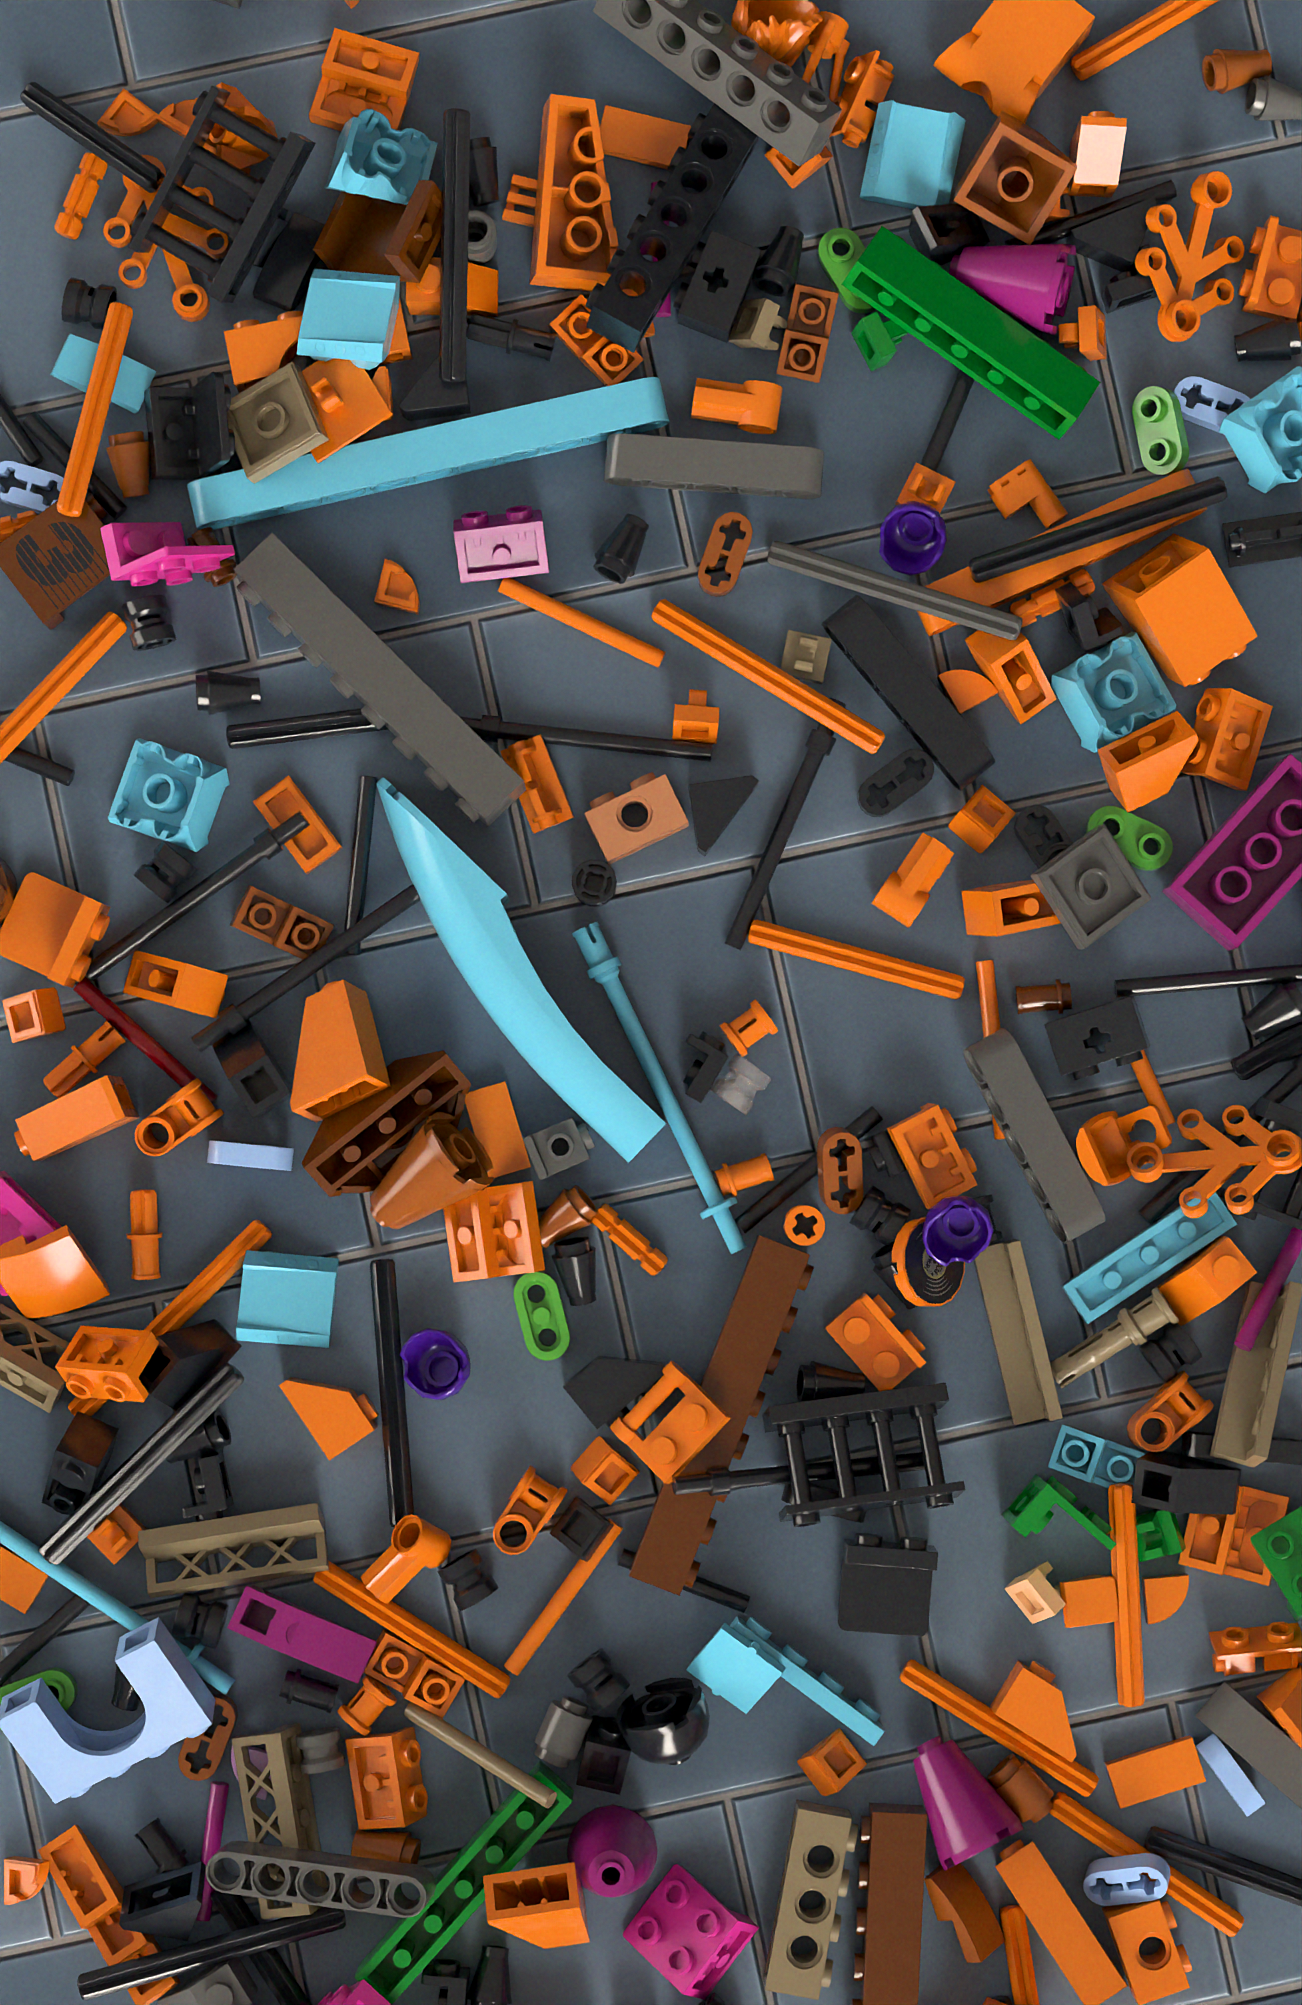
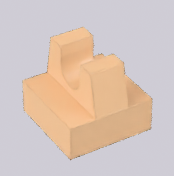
[1004,1561,1066,1624]

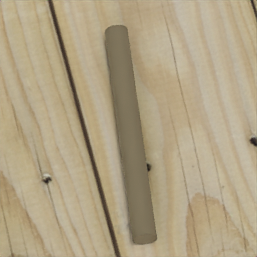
[404,1702,557,1808]

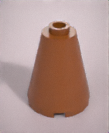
[370,1112,494,1230]

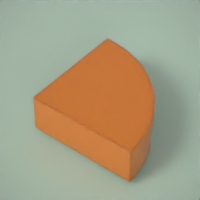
[97,88,159,136]
[157,98,198,138]
[374,559,420,614]
[937,670,998,715]
[1142,1573,1189,1625]
[4,1856,50,1905]

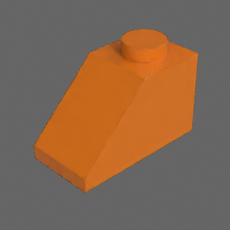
[406,257,499,316]
[965,630,1057,724]
[1097,711,1199,813]
[961,880,1061,937]
[123,950,229,1019]
[1151,1236,1257,1326]
[279,1377,379,1461]
[990,1660,1077,1762]
[1256,1664,1302,1749]

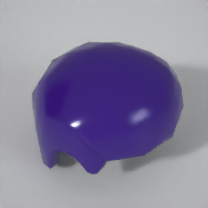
[879,501,947,576]
[922,1196,993,1266]
[400,1328,471,1400]

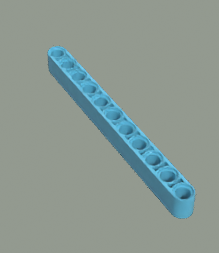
[187,377,670,530]

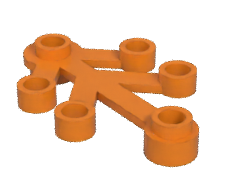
[103,155,231,322]
[1135,171,1245,342]
[1126,1105,1302,1218]

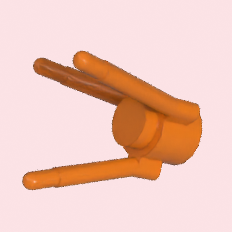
[783,11,850,102]

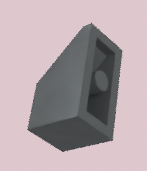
[157,1958,258,2005]

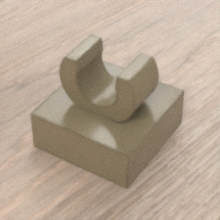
[728,298,788,350]
[780,630,832,684]

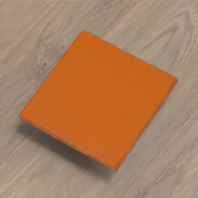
[302,358,393,464]

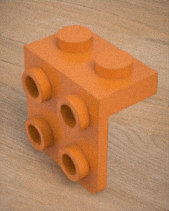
[0,872,111,988]

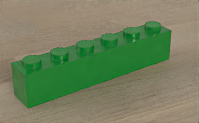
[841,226,1101,440]
[354,1760,574,2005]

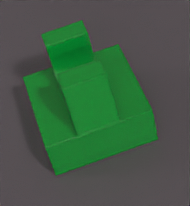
[851,311,908,372]
[1136,1509,1186,1562]

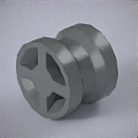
[295,1727,346,1774]

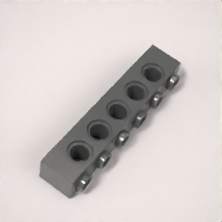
[593,0,842,166]

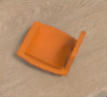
[1076,1105,1172,1186]

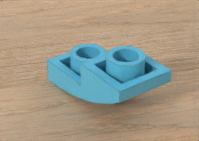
[50,334,156,414]
[1048,1424,1147,1488]

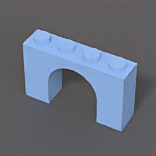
[0,1617,216,1804]

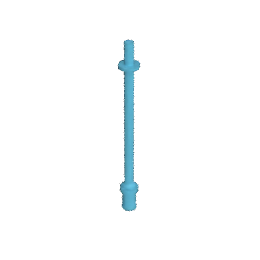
[572,921,747,1254]
[0,1521,236,1695]

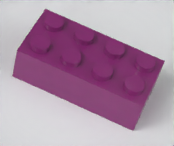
[1162,753,1302,951]

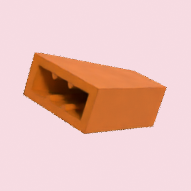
[290,979,391,1123]
[14,1075,140,1161]
[483,1862,590,1949]

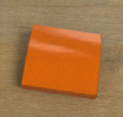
[309,28,420,131]
[443,1181,545,1282]
[0,1225,110,1319]
[1178,1485,1291,1586]

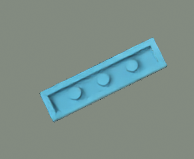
[1061,1192,1237,1324]
[730,1615,885,1746]

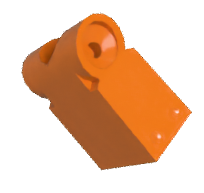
[933,0,1095,124]

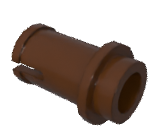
[187,527,236,587]
[1015,979,1072,1015]

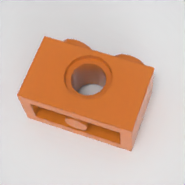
[1102,1899,1192,2005]

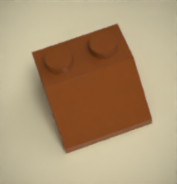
[953,111,1078,245]

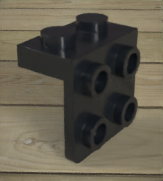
[144,372,235,480]
[838,1533,938,1637]

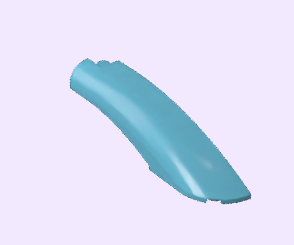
[376,777,666,1163]

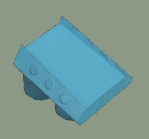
[860,100,966,209]
[324,109,438,205]
[297,269,400,370]
[1218,366,1302,493]
[1051,631,1176,753]
[108,738,230,852]
[236,1250,339,1348]

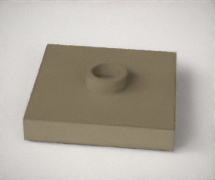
[227,361,329,484]

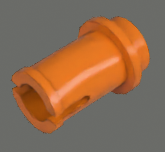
[714,1153,774,1197]

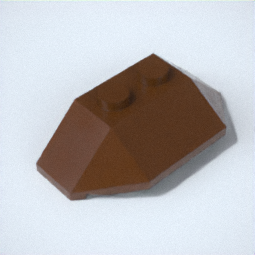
[301,1050,471,1197]

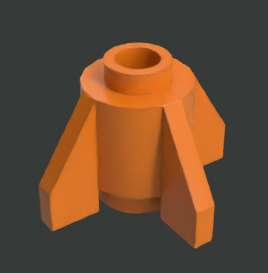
[205,82,278,170]

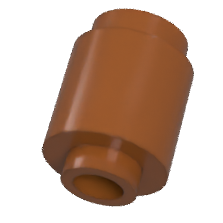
[987,1753,1054,1823]

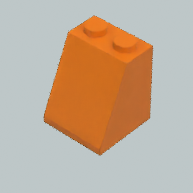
[1102,533,1258,687]

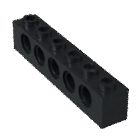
[585,103,759,353]

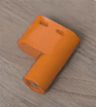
[988,459,1068,529]

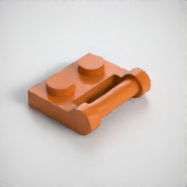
[610,1360,731,1484]

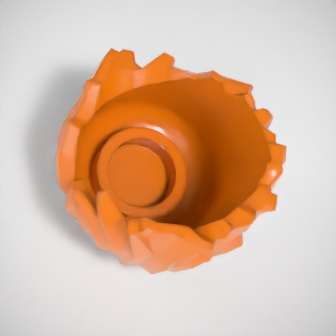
[731,0,823,62]

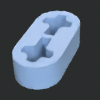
[1173,376,1250,434]
[0,461,64,514]
[207,1140,294,1171]
[1196,1733,1265,1817]
[1083,1853,1171,1906]

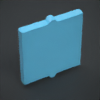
[686,1623,786,1714]

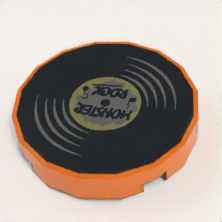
[892,1217,965,1307]

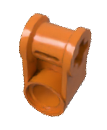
[135,1077,225,1156]
[1127,1370,1214,1452]
[493,1465,568,1555]

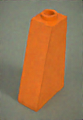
[995,1839,1128,2005]

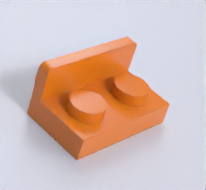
[1238,215,1302,320]
[1181,688,1273,791]
[887,1103,978,1209]
[824,1292,926,1391]
[55,1326,159,1402]
[345,1727,428,1830]

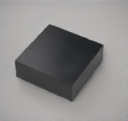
[550,1497,614,1562]

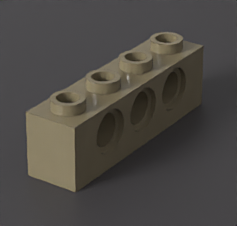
[763,1800,858,2000]

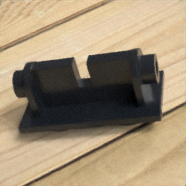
[1222,512,1302,568]

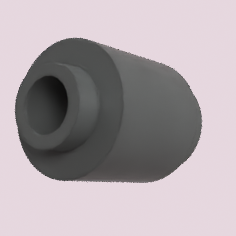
[468,210,497,265]
[534,1696,593,1768]

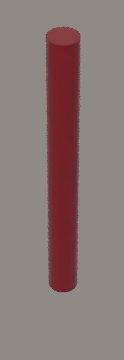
[73,977,218,1103]

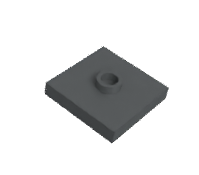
[1031,824,1152,950]

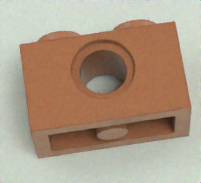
[584,772,689,865]

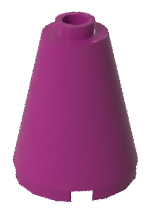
[949,244,1076,335]
[912,1735,1024,1871]
[567,1804,657,1898]

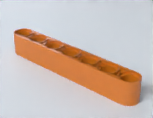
[917,468,1207,636]

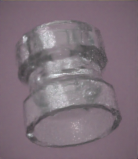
[710,1054,772,1115]

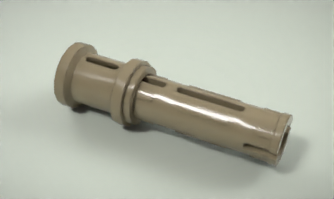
[1050,1287,1179,1389]

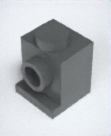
[522,1117,595,1180]

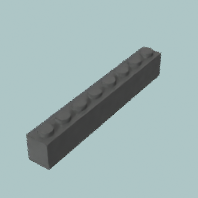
[233,533,526,827]

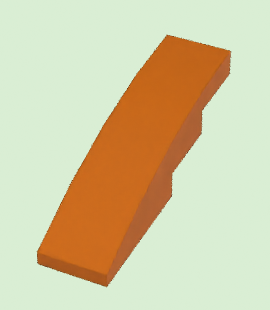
[38,1825,181,2005]

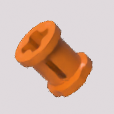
[719,999,778,1057]
[783,1205,825,1246]
[337,1674,397,1736]

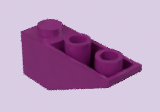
[227,1586,377,1684]

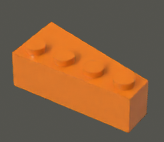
[529,94,619,292]

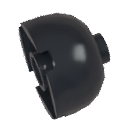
[616,1678,710,1765]

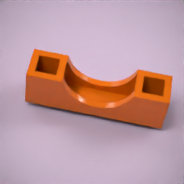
[224,297,413,393]

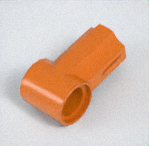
[691,378,783,434]
[871,833,954,928]
[360,1514,451,1604]

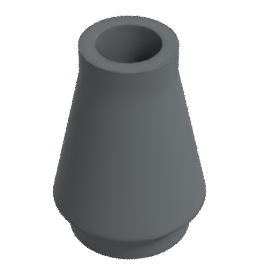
[1245,76,1302,121]

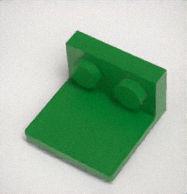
[1001,1474,1116,1551]
[1250,1506,1302,1622]

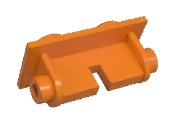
[829,50,894,148]
[500,734,574,834]
[1209,1622,1302,1676]

